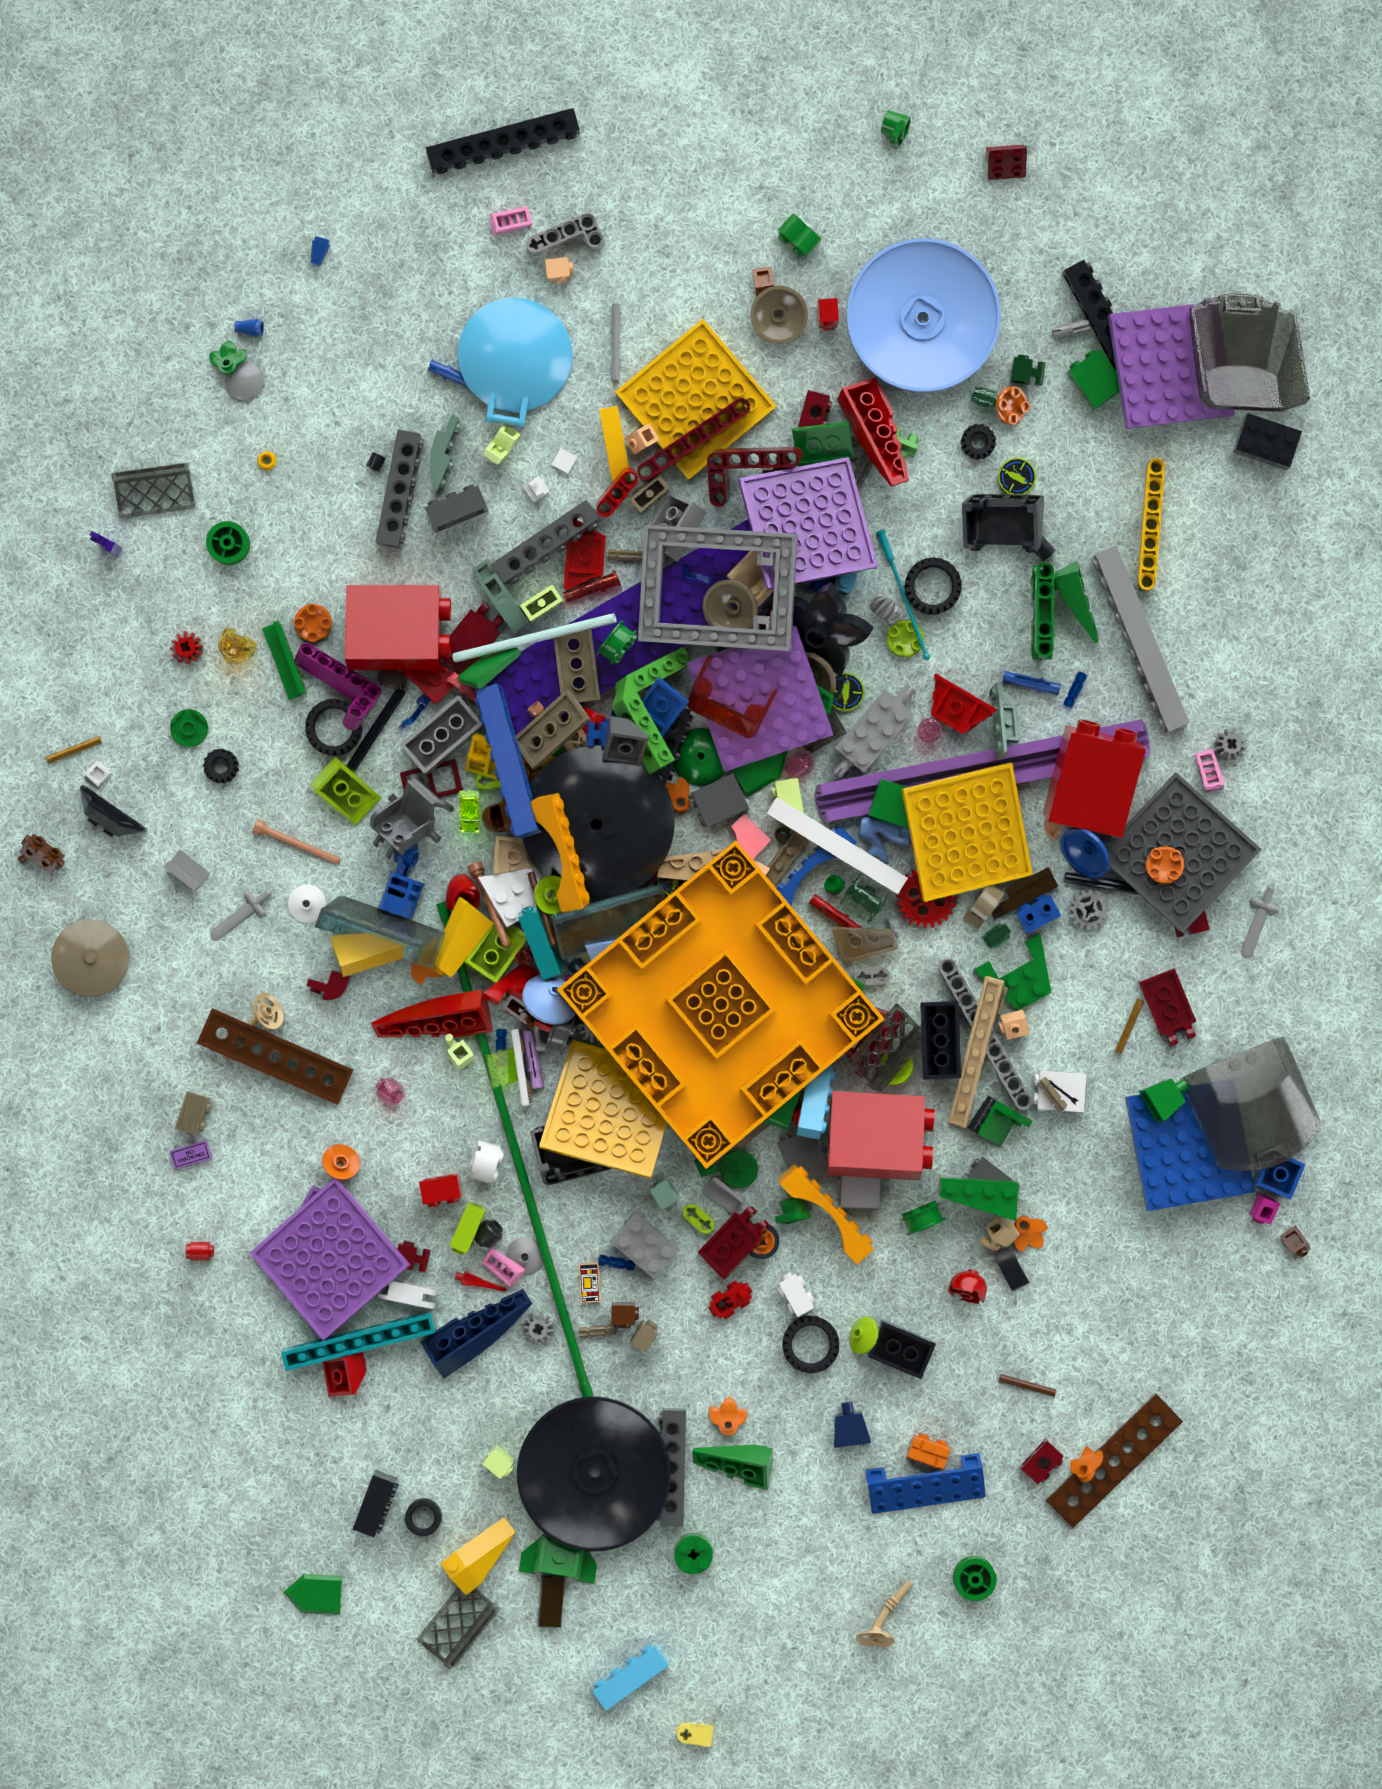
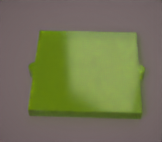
[485,1048,518,1088]

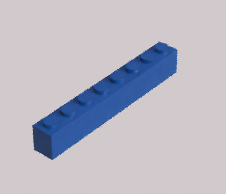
[475,684,542,839]

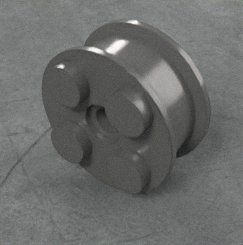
[545,1015,579,1055]

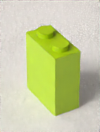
[449,1201,487,1255]

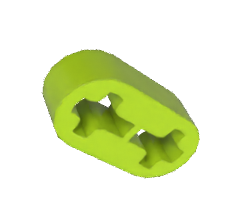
[475,770,502,790]
[683,1203,715,1234]

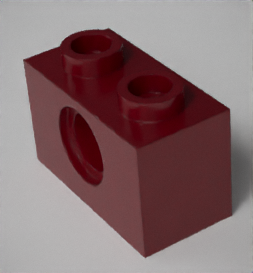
[798,390,832,427]
[1019,1438,1064,1484]

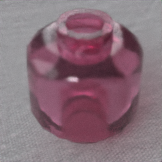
[917,718,942,743]
[784,751,814,779]
[376,1077,405,1105]

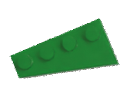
[938,1177,1019,1221]

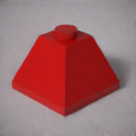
[322,1352,367,1397]

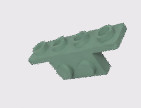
[989,682,1020,759]

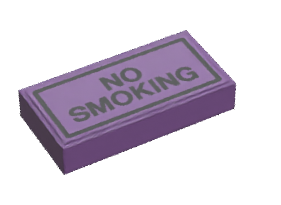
[169,1140,212,1169]

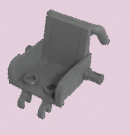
[370,774,454,859]

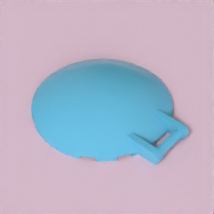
[458,298,572,429]

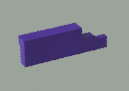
[90,531,122,558]

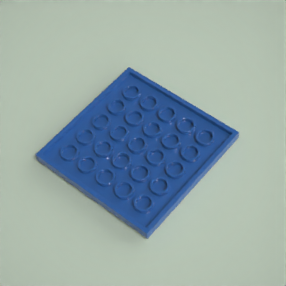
[1125,1079,1255,1212]

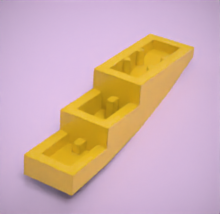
[599,406,631,482]

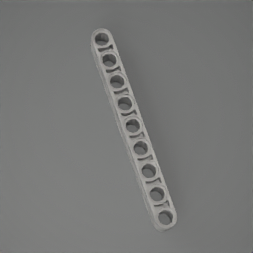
[938,959,1032,1110]

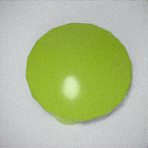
[886,620,924,658]

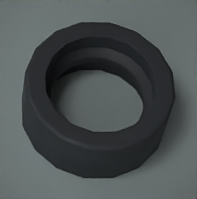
[405,1498,442,1537]

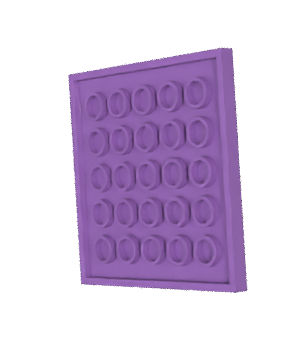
[1108,302,1235,429]
[738,457,878,590]
[687,625,834,772]
[250,1178,410,1341]

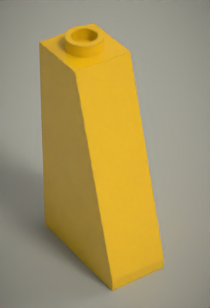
[430,897,494,978]
[330,931,411,977]

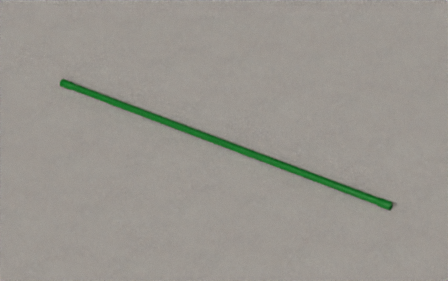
[436,901,594,1397]

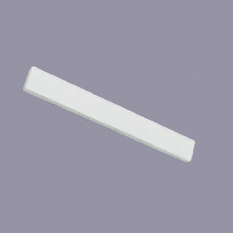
[766,797,908,894]

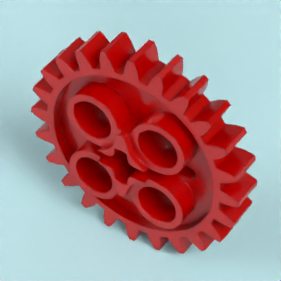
[895,869,958,928]

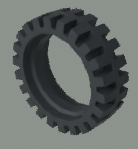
[905,557,962,615]
[305,699,363,756]
[782,1315,839,1374]

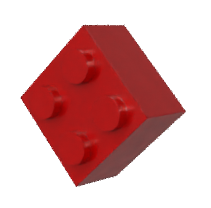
[419,1173,463,1207]

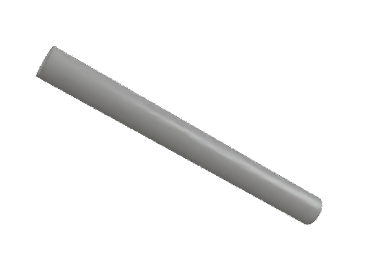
[611,303,620,381]

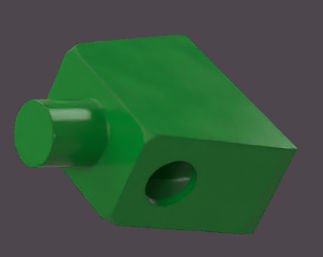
[1138,1078,1188,1123]

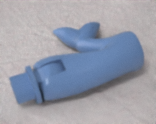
[859,817,912,864]

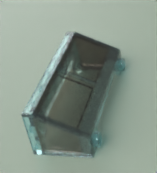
[548,882,665,962]
[315,895,445,969]

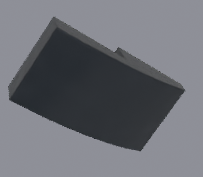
[994,1247,1030,1291]

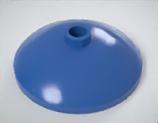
[1060,827,1110,878]

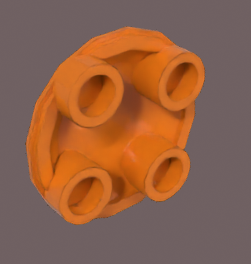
[996,386,1030,425]
[293,604,332,642]
[1146,846,1184,884]

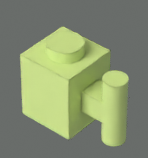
[445,1034,474,1071]

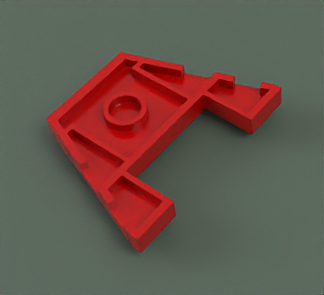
[482,963,552,1033]

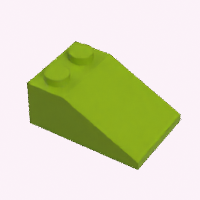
[310,756,382,826]
[465,920,527,984]

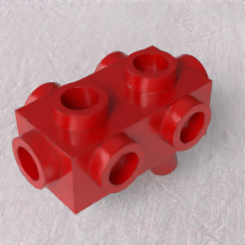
[708,1280,753,1319]

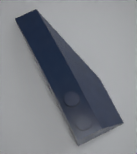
[420,1289,532,1378]

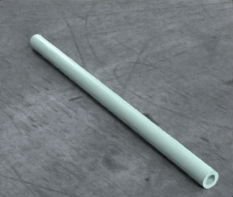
[453,613,617,663]

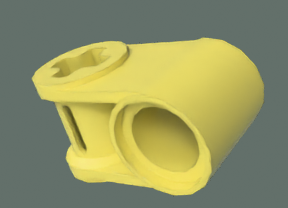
[676,1723,714,1747]

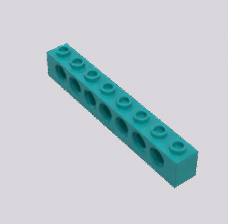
[281,1310,437,1371]

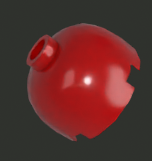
[948,1269,987,1304]

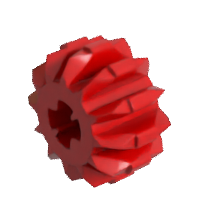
[170,631,203,664]

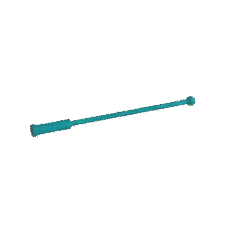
[876,529,930,661]

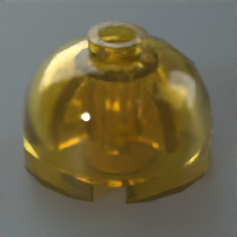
[218,628,257,664]

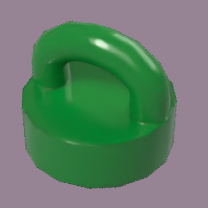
[824,875,845,895]

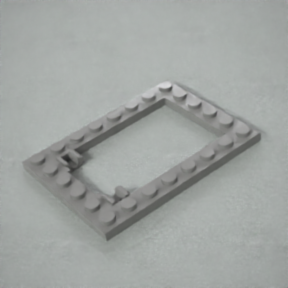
[638,525,798,651]

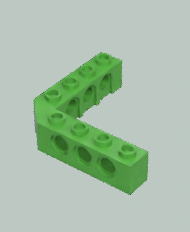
[612,647,691,774]

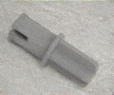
[1052,319,1091,340]

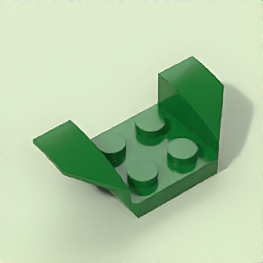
[518,1534,597,1584]

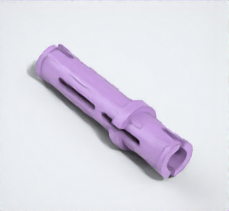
[522,1030,544,1089]

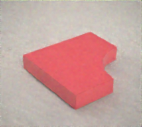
[730,814,771,860]

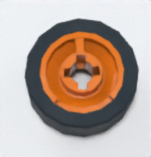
[749,1222,779,1259]

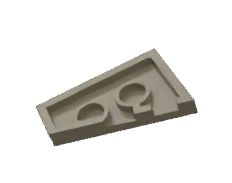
[831,927,899,964]

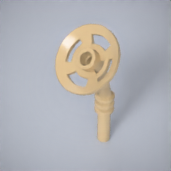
[222,993,284,1061]
[856,1580,913,1647]

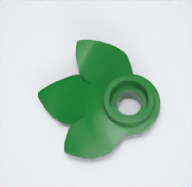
[209,341,247,375]

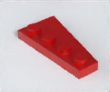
[400,665,454,705]

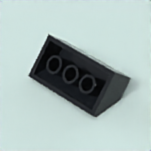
[920,1001,961,1080]

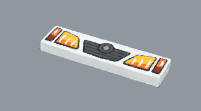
[511,1028,533,1106]

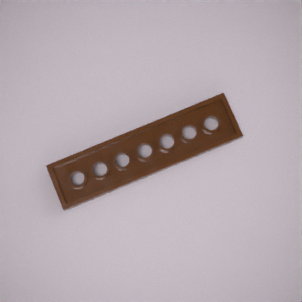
[196,1008,354,1105]
[1046,1393,1183,1528]

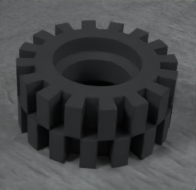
[961,424,996,460]
[203,749,239,784]

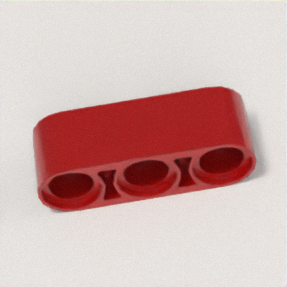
[596,467,638,517]

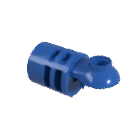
[378,844,425,920]

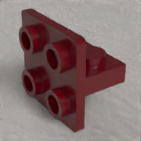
[986,145,1027,180]

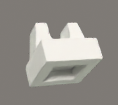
[523,476,549,503]

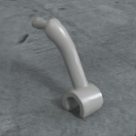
[533,1020,547,1051]

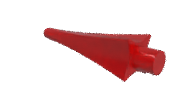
[455,1271,507,1291]

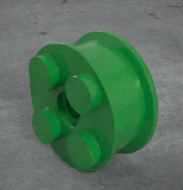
[206,521,250,565]
[597,620,638,665]
[901,1200,946,1236]
[953,1556,997,1601]

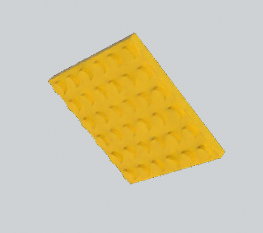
[615,319,777,481]
[901,763,1033,902]
[539,1040,668,1179]

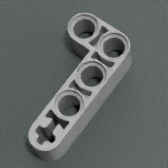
[526,213,604,256]

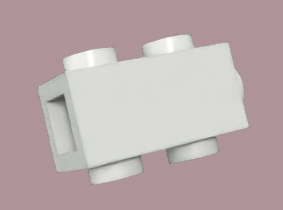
[777,1272,816,1317]

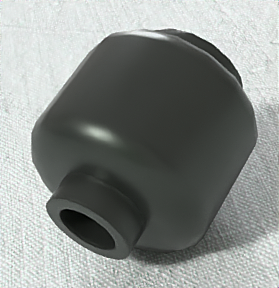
[475,1219,503,1248]

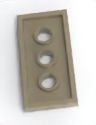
[554,627,601,703]
[516,690,591,770]

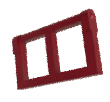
[400,759,464,798]

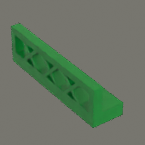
[262,620,308,700]

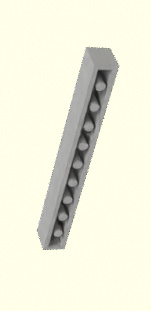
[1092,546,1190,733]

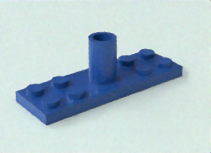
[641,677,690,738]

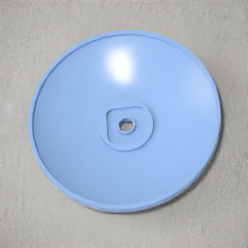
[847,238,1001,393]

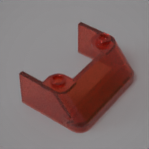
[687,655,779,738]

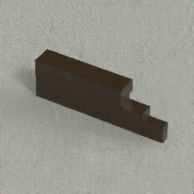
[991,867,1058,920]
[537,1575,565,1628]

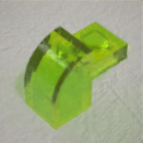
[459,790,480,832]

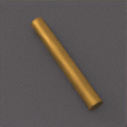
[46,736,102,764]
[1115,998,1144,1054]

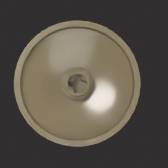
[51,920,129,997]

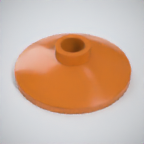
[322,1144,360,1180]

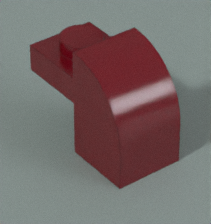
[306,970,352,1000]

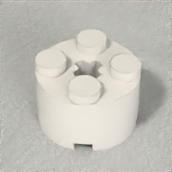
[467,1140,504,1184]

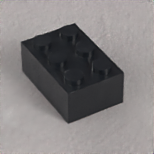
[1233,413,1302,470]
[867,1319,936,1379]
[352,1470,399,1538]

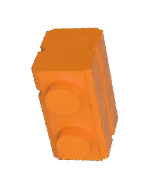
[906,1432,951,1470]

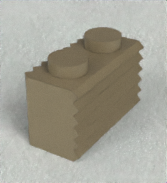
[629,475,669,515]
[175,1091,212,1135]
[630,1319,658,1352]

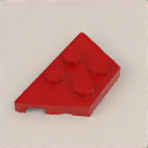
[564,520,606,590]
[931,673,998,734]

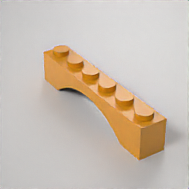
[531,793,590,912]
[778,1163,874,1264]

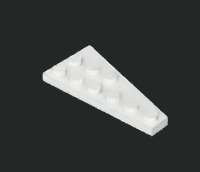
[478,867,551,928]

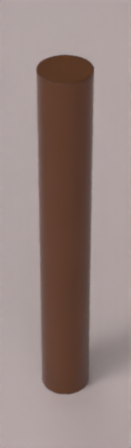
[999,1374,1056,1397]

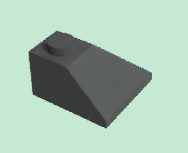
[602,716,649,765]

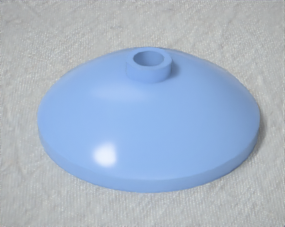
[522,975,576,1024]

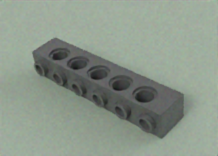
[376,429,424,548]
[491,500,602,585]
[657,1408,686,1527]

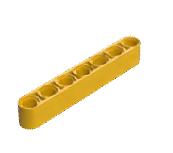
[1137,458,1165,592]

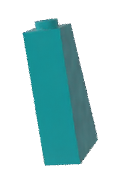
[518,906,562,980]

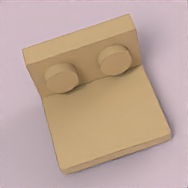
[727,551,774,607]

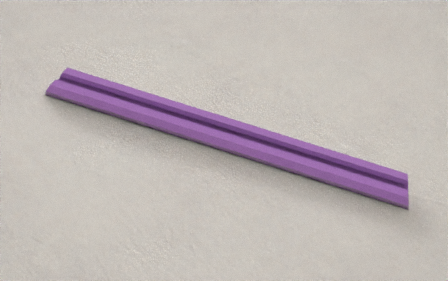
[814,719,1150,822]

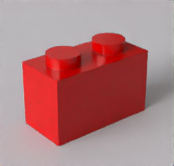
[817,298,839,331]

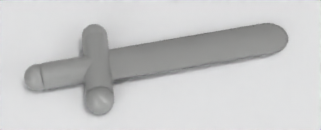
[1241,885,1279,958]
[210,889,272,940]

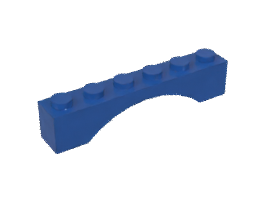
[776,826,857,907]

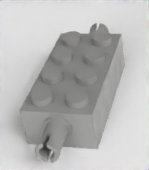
[832,684,916,779]

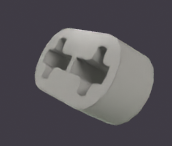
[854,967,890,986]

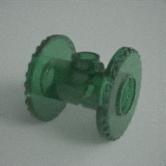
[840,873,890,923]

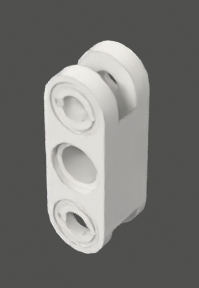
[378,1280,438,1309]

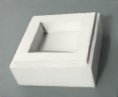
[551,448,578,474]
[84,760,112,788]

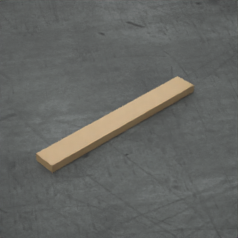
[948,976,1005,1128]

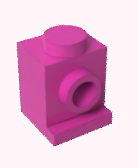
[1249,1192,1280,1224]

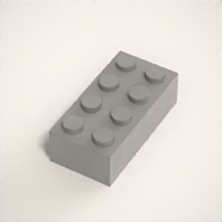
[400,695,485,776]

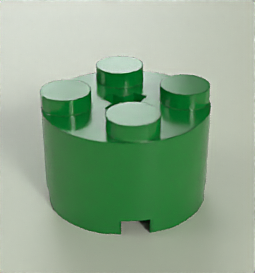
[674,1532,713,1574]

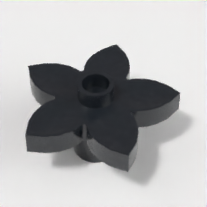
[792,582,874,676]

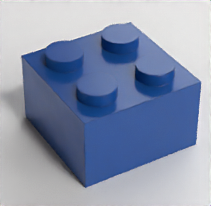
[1253,1149,1306,1200]

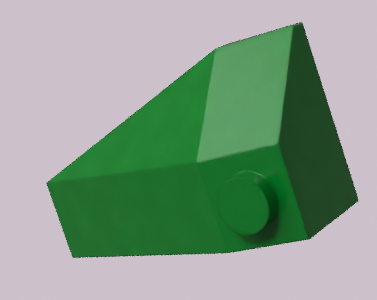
[1054,561,1099,643]
[692,1444,773,1490]

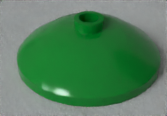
[673,728,725,785]

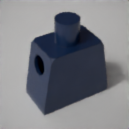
[834,1401,871,1448]

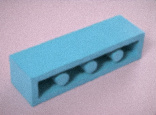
[796,1064,836,1140]
[593,1644,669,1711]

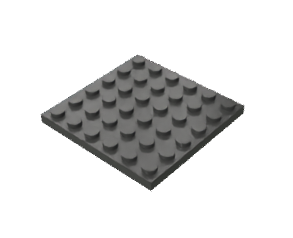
[1105,772,1262,934]

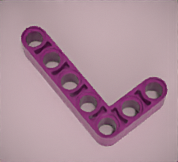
[294,643,382,730]

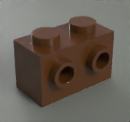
[611,1302,639,1328]

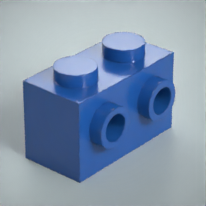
[1015,894,1061,934]

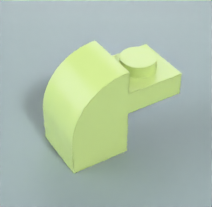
[482,424,521,465]

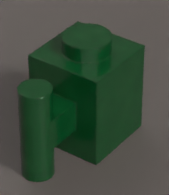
[1010,355,1046,386]

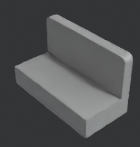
[164,850,209,891]
[702,1175,745,1214]

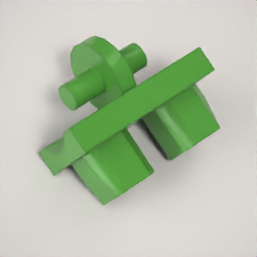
[897,428,919,458]

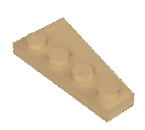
[493,836,535,875]
[656,849,724,881]

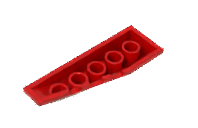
[837,377,909,487]
[371,990,493,1038]

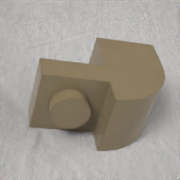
[963,885,1004,929]

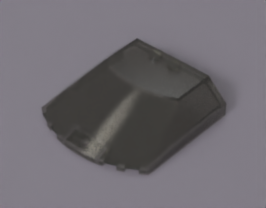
[1189,293,1310,412]
[1180,1036,1322,1172]

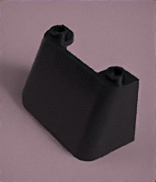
[962,494,1044,553]
[530,1126,613,1185]

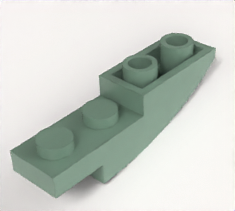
[430,415,461,494]
[472,559,531,634]

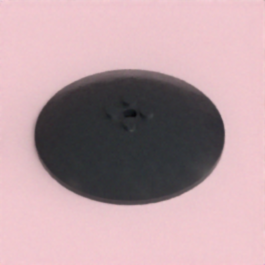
[522,745,675,899]

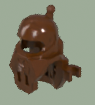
[482,798,512,833]

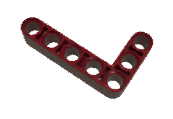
[707,447,803,507]

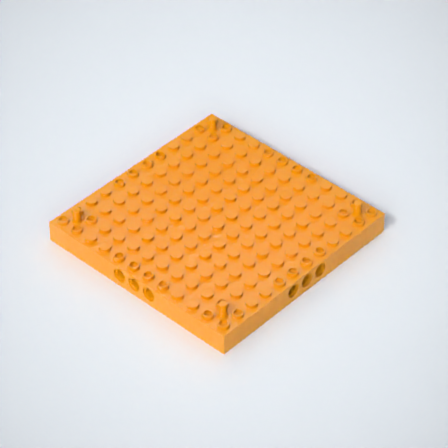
[556,840,884,1169]

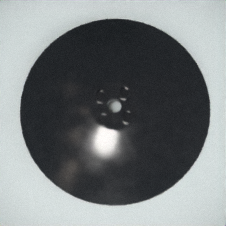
[517,1396,671,1552]

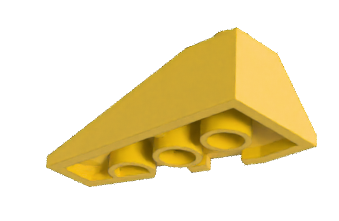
[440,1517,516,1595]

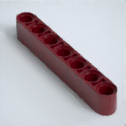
[637,398,750,482]

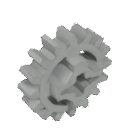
[1068,889,1110,930]

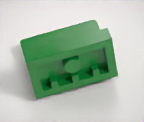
[978,1100,1033,1146]

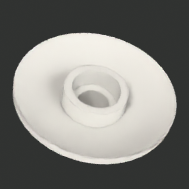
[288,885,326,923]

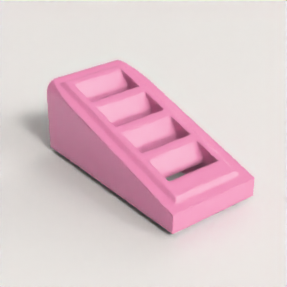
[489,207,532,236]
[1195,749,1224,793]
[482,1248,525,1287]

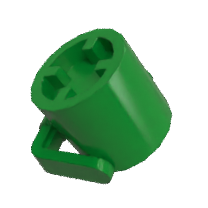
[881,110,911,148]
[775,1197,811,1224]

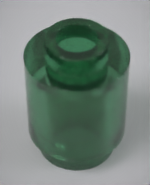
[971,386,998,410]
[982,922,1012,950]

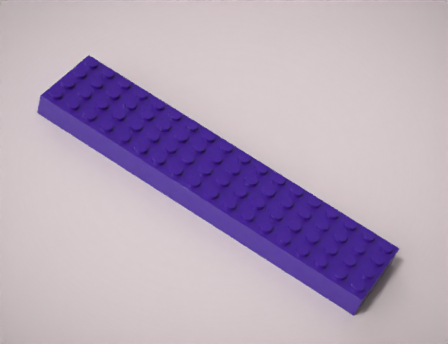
[486,519,774,735]

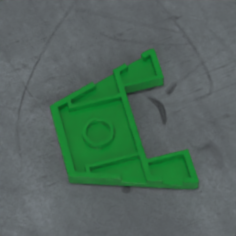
[974,933,1051,1011]

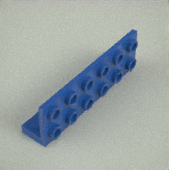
[865,1453,986,1514]

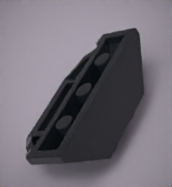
[80,785,147,837]

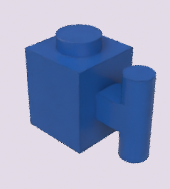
[587,718,610,747]

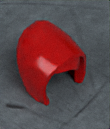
[446,874,480,911]

